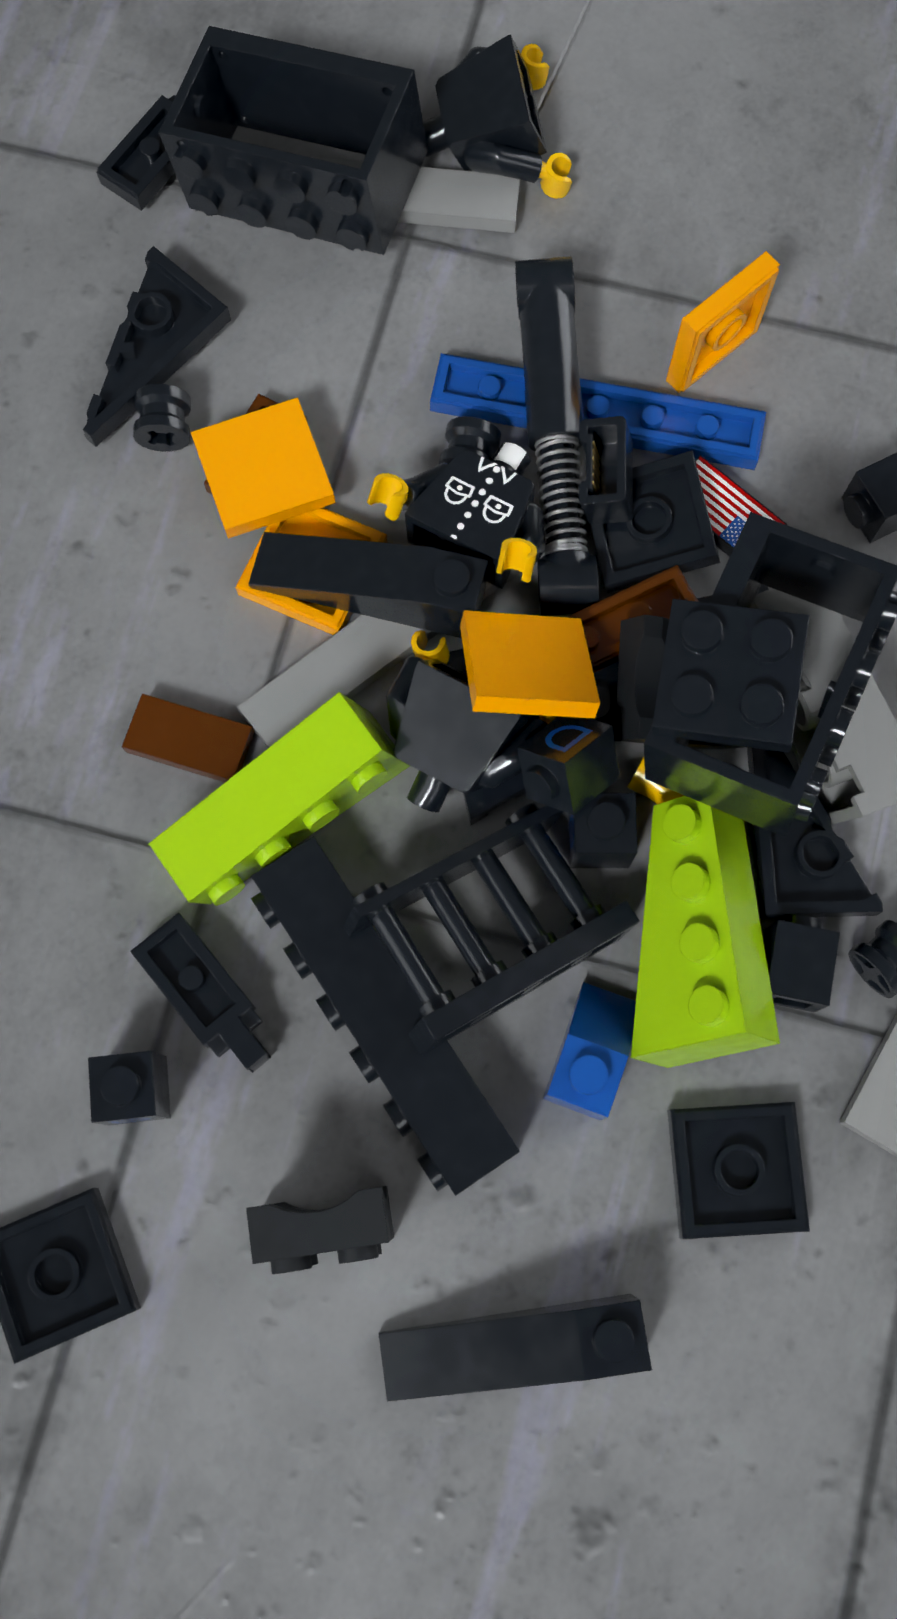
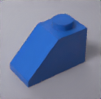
[543,982,636,1120]

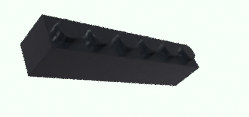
[251,836,520,1196]

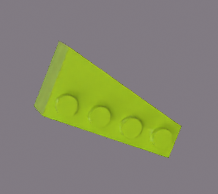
[148,692,410,906]
[631,796,780,1068]

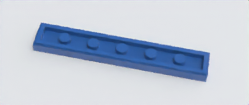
[430,353,766,470]

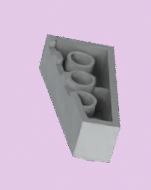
[751,588,897,825]

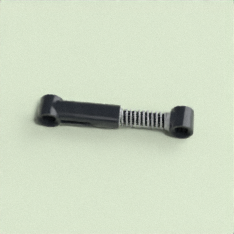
[515,256,599,616]

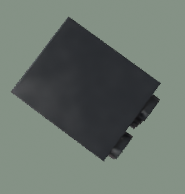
[158,26,428,255]
[644,512,897,838]

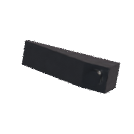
[248,532,488,638]
[378,1294,652,1402]

